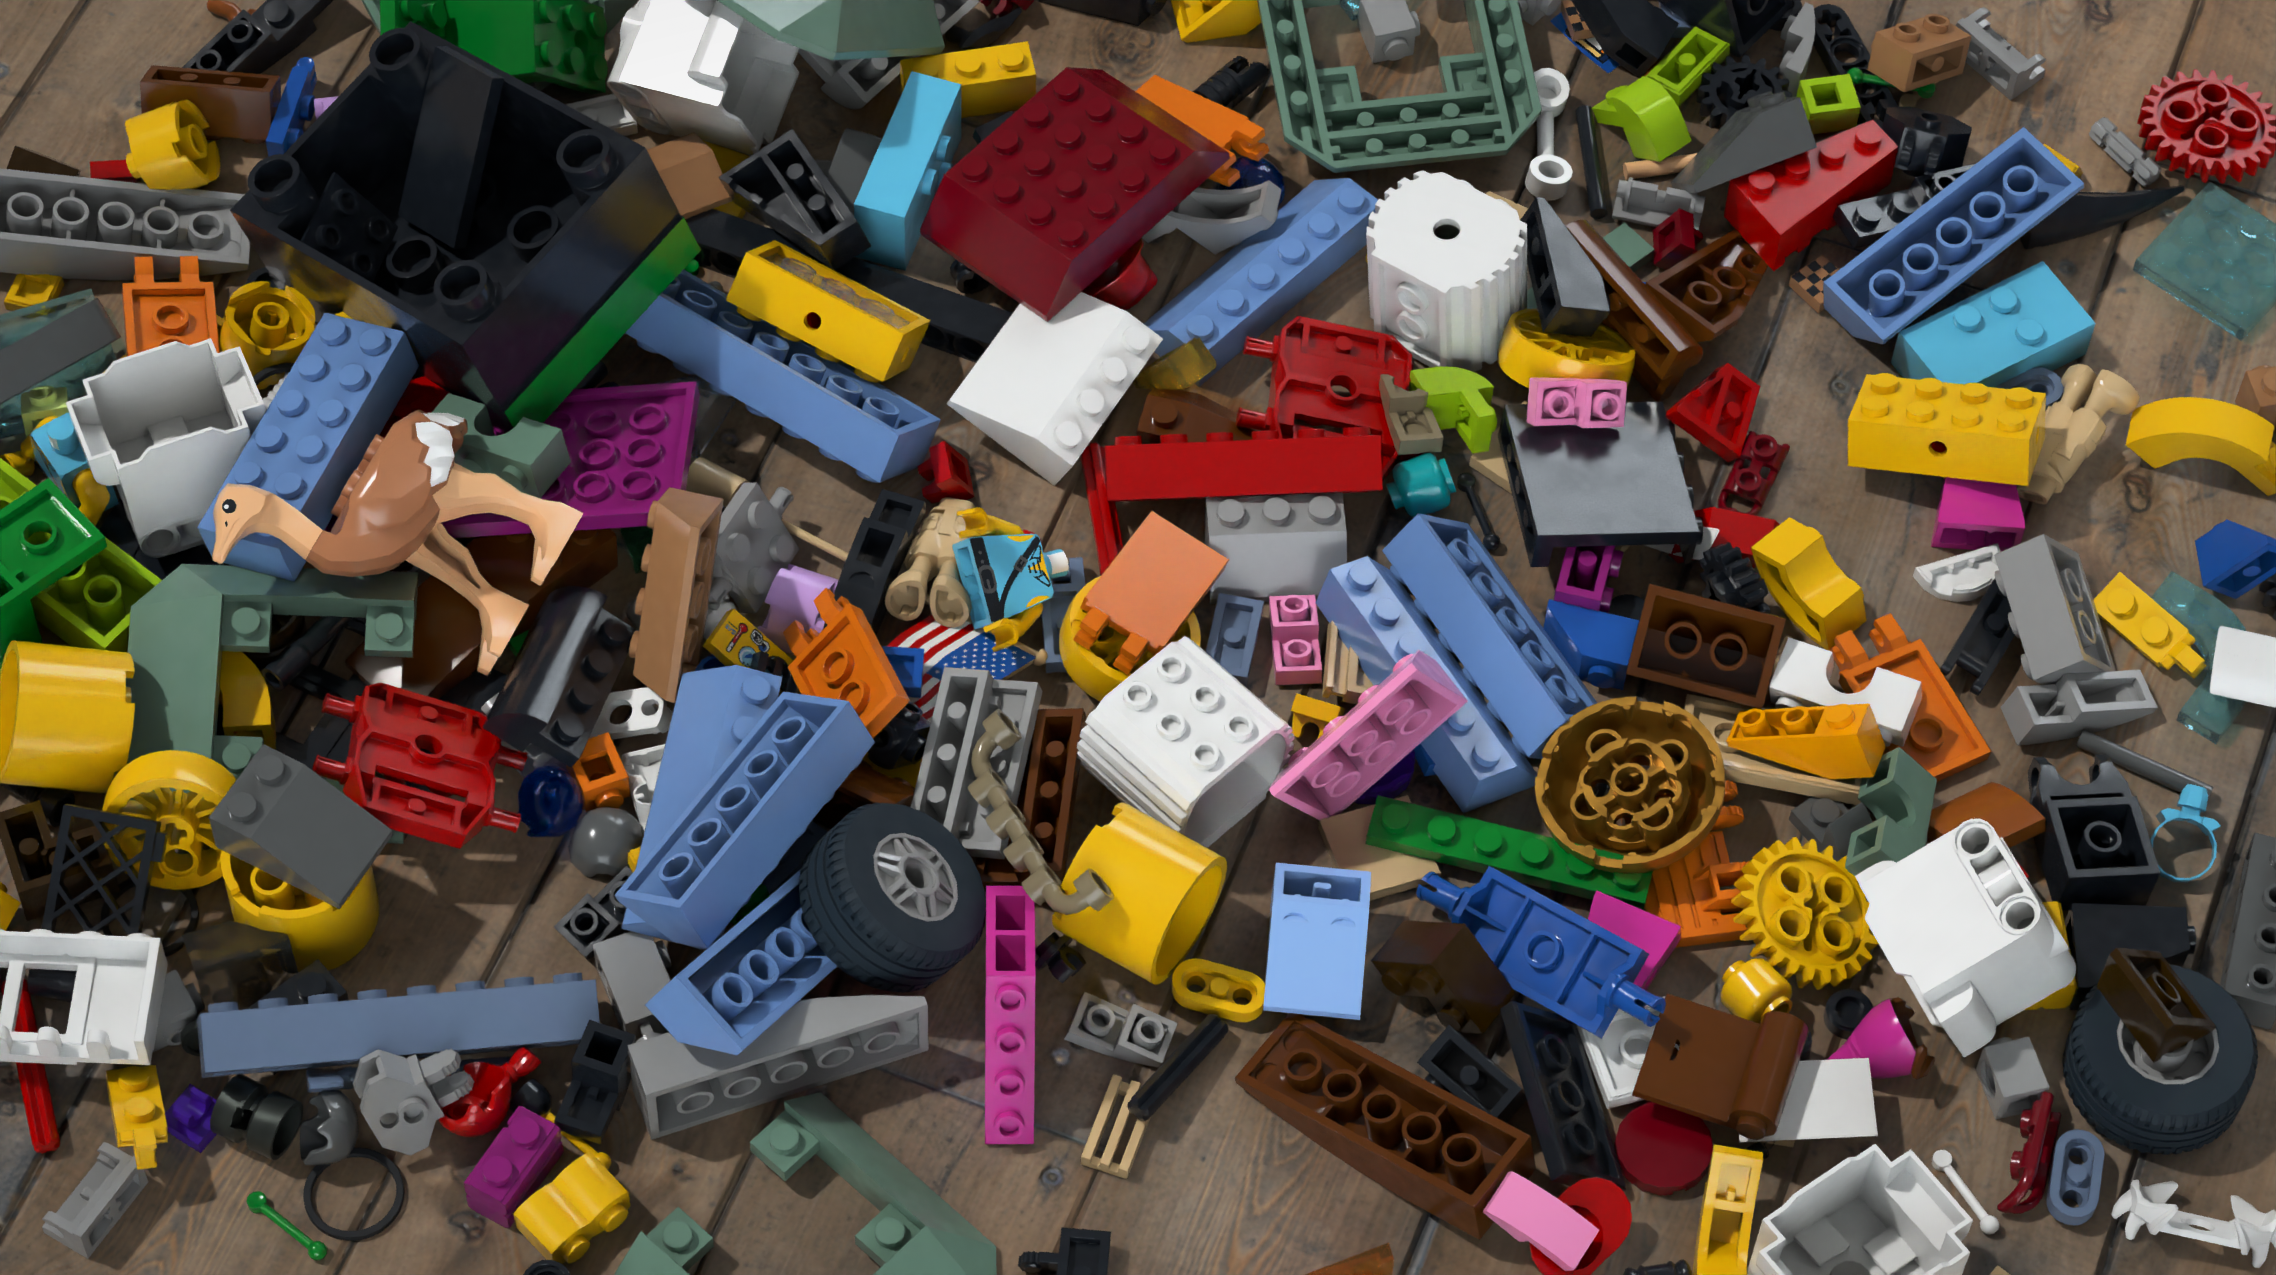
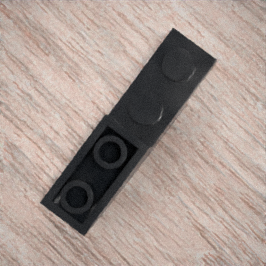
[182,0,334,74]
[1832,163,1976,249]
[823,489,926,635]

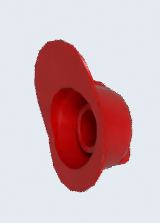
[1082,238,1158,310]
[1529,1177,1632,1275]

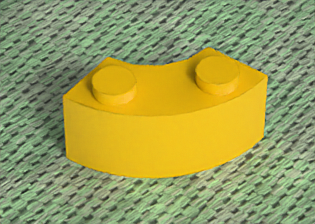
[1751,517,1867,651]

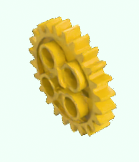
[1731,837,1879,990]

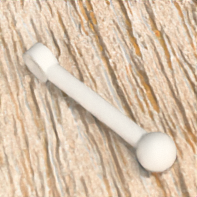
[1932,1150,1999,1235]

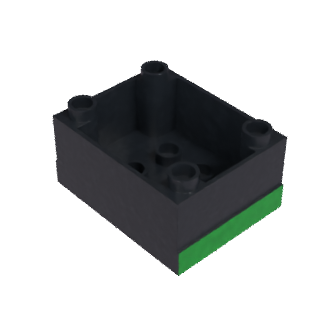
[230,21,701,433]

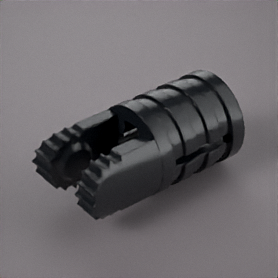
[1192,56,1269,109]

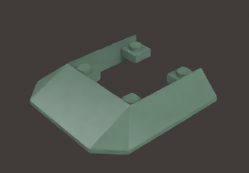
[717,0,945,60]
[1257,0,1542,173]
[126,564,419,844]
[614,1092,997,1275]

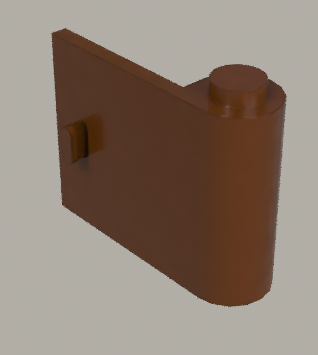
[1632,993,1809,1140]

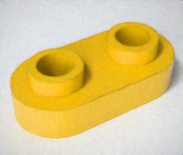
[1171,958,1265,1022]

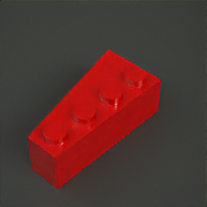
[1724,119,1898,271]

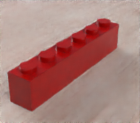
[1105,427,1383,502]

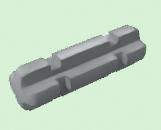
[2089,117,2161,187]

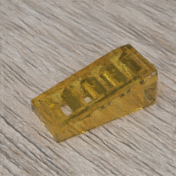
[1132,338,1217,389]

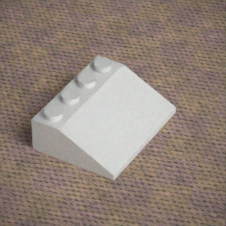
[947,292,1163,486]

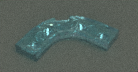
[2151,571,2246,744]

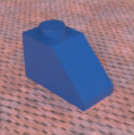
[2195,519,2276,599]
[1543,599,1639,690]

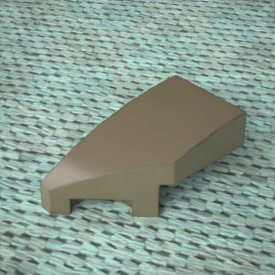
[1379,374,1444,455]

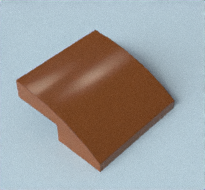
[1927,782,2046,848]

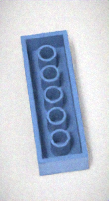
[197,313,419,582]

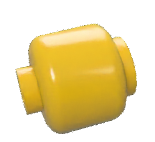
[1721,958,1793,1024]

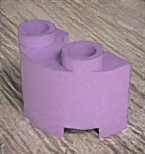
[758,564,839,655]

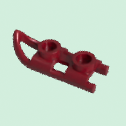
[1717,431,1790,516]
[1997,1092,2062,1214]

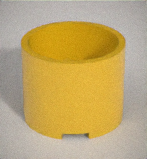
[0,640,135,794]
[1052,802,1227,985]
[220,850,379,975]

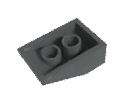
[1671,91,1817,193]
[209,744,393,909]

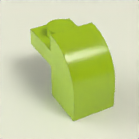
[1592,76,1692,162]
[1409,366,1497,454]

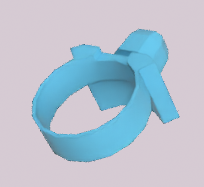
[2150,784,2221,883]

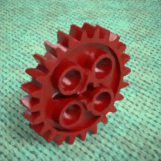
[2137,69,2276,184]

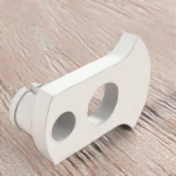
[589,687,673,739]

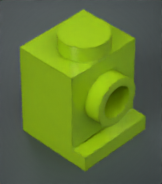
[1796,74,1861,134]

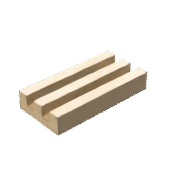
[1081,1074,1151,1179]

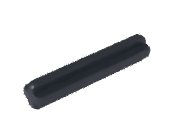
[1127,1014,1229,1121]

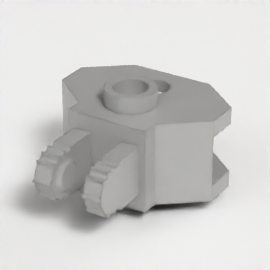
[353,1048,474,1156]

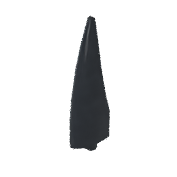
[2020,185,2185,249]

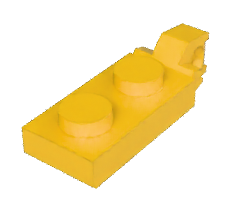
[2093,572,2207,679]
[106,1065,168,1170]

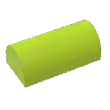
[1646,26,1730,107]

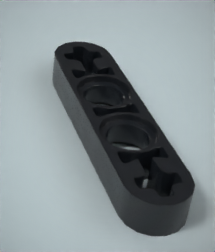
[1813,4,1899,129]

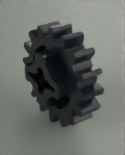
[1697,55,1792,129]
[1699,542,1771,613]

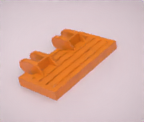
[1621,780,1749,948]

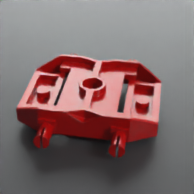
[1236,316,1433,482]
[312,683,528,849]

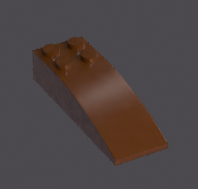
[345,528,618,699]
[1235,1013,1536,1240]

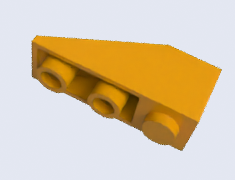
[1726,704,1886,779]

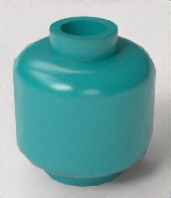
[1386,453,1457,518]

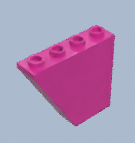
[985,886,1036,1144]

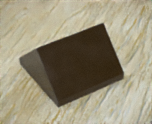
[2097,948,2216,1063]

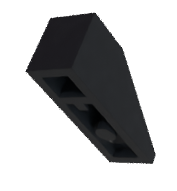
[1520,197,1610,337]

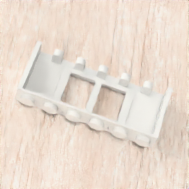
[0,928,168,1065]

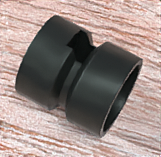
[210,1074,304,1160]

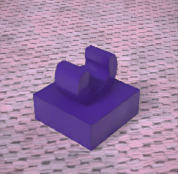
[165,1084,217,1153]

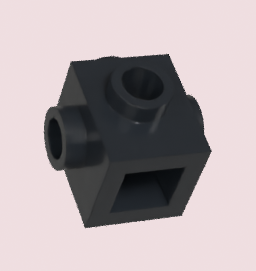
[867,702,931,770]

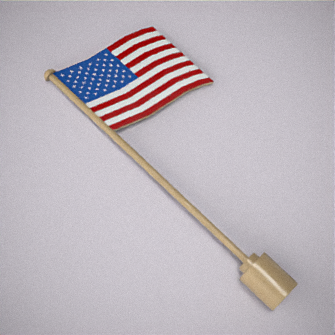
[686,457,1048,722]

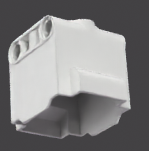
[607,0,799,155]
[66,338,266,558]
[1855,819,2076,1057]
[1747,1144,1973,1275]

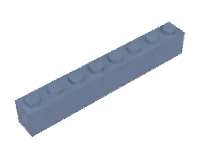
[197,973,600,1078]

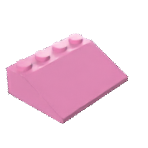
[1268,650,1468,820]

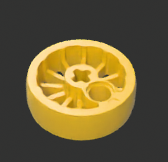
[1498,309,1635,388]
[1059,576,1201,702]
[102,750,237,890]

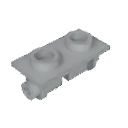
[1612,177,1706,231]

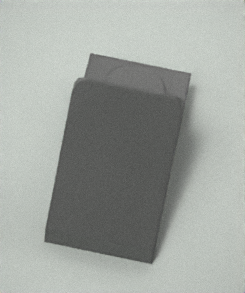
[1789,797,1872,861]

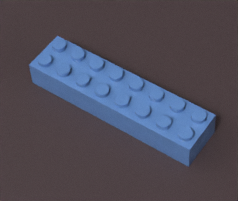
[626,269,941,483]

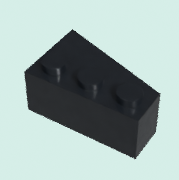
[718,128,871,271]

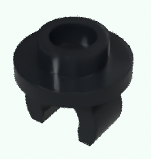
[1035,932,1086,983]

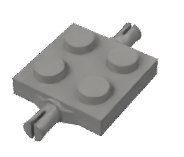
[708,482,799,613]

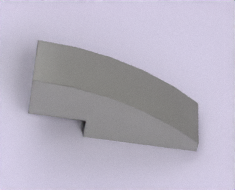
[2000,670,2158,746]

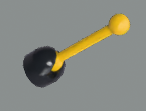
[509,1079,611,1170]

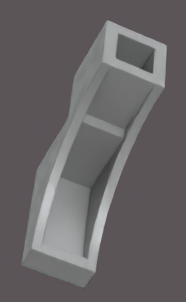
[1142,180,1282,255]

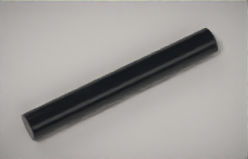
[1575,105,1608,219]

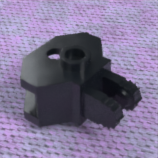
[1882,106,1972,177]

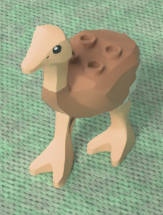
[212,410,583,676]

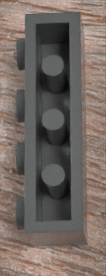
[2220,833,2276,1030]

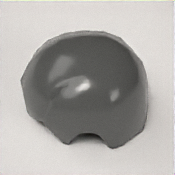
[568,807,643,878]
[300,1090,359,1165]

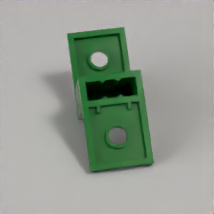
[380,0,608,95]
[0,478,107,671]

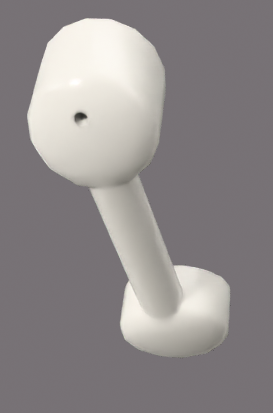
[1525,68,1573,201]

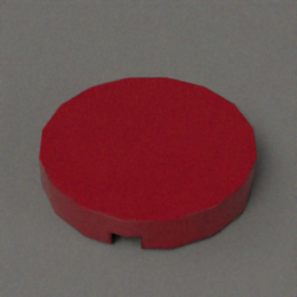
[1614,1102,1713,1196]

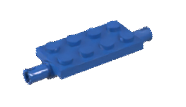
[1416,866,1666,1039]

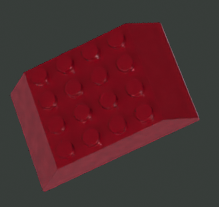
[920,67,1230,322]

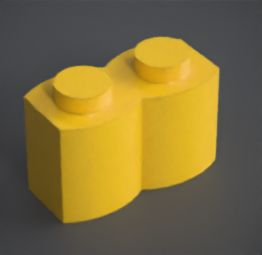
[513,1152,631,1264]

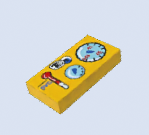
[703,608,794,673]

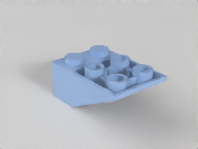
[1263,863,1371,1020]

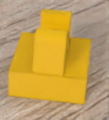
[1291,693,1346,739]

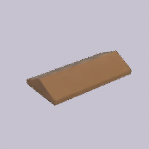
[647,132,732,219]

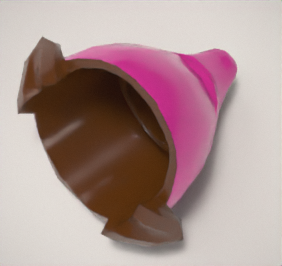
[1827,997,1935,1080]

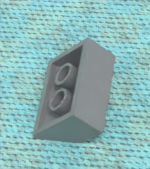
[1204,492,1347,604]
[1994,534,2116,685]

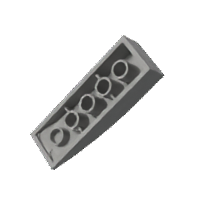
[0,168,250,281]
[627,995,929,1140]

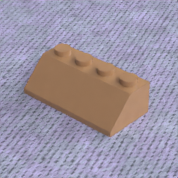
[629,487,724,703]

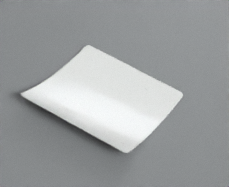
[2210,626,2276,708]

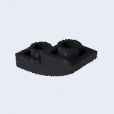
[554,866,633,960]

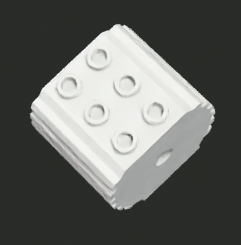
[1366,170,1527,372]
[1077,636,1295,848]

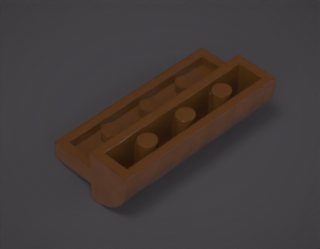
[1565,220,1703,402]
[975,708,1086,892]

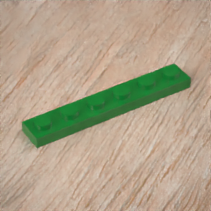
[1365,795,1653,910]

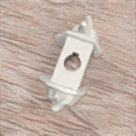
[2111,1180,2276,1268]

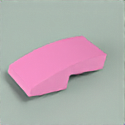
[1526,378,1627,428]
[1269,595,1322,685]
[1483,1171,1599,1271]

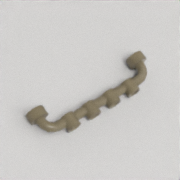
[968,709,1114,915]

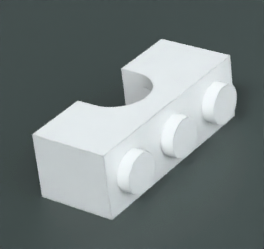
[1769,637,1922,747]

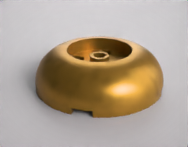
[1535,697,1726,873]

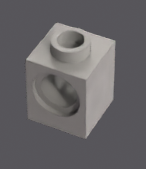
[1975,1037,2049,1120]

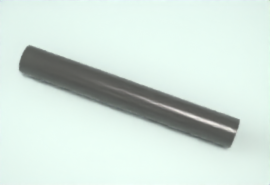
[2076,730,2214,799]

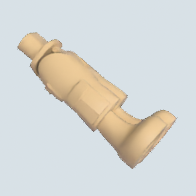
[2017,364,2140,504]
[885,497,975,628]

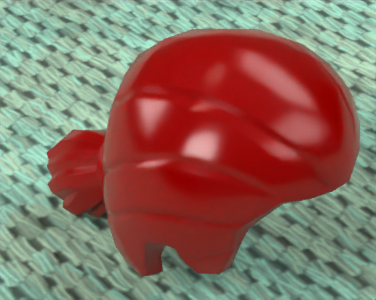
[438,1046,541,1137]

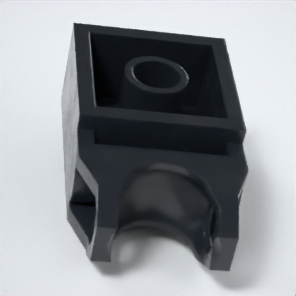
[2028,754,2160,910]

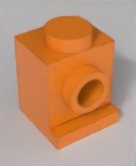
[566,732,630,812]

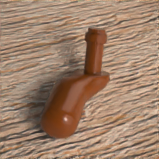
[207,0,256,21]

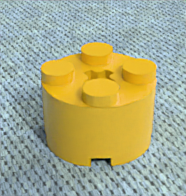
[125,100,220,190]
[219,281,316,390]

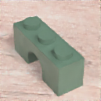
[431,393,571,498]
[1845,747,1937,876]

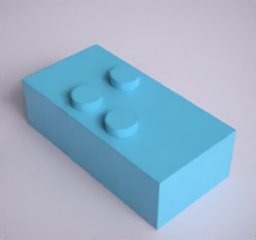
[854,71,961,271]
[1891,261,2096,387]

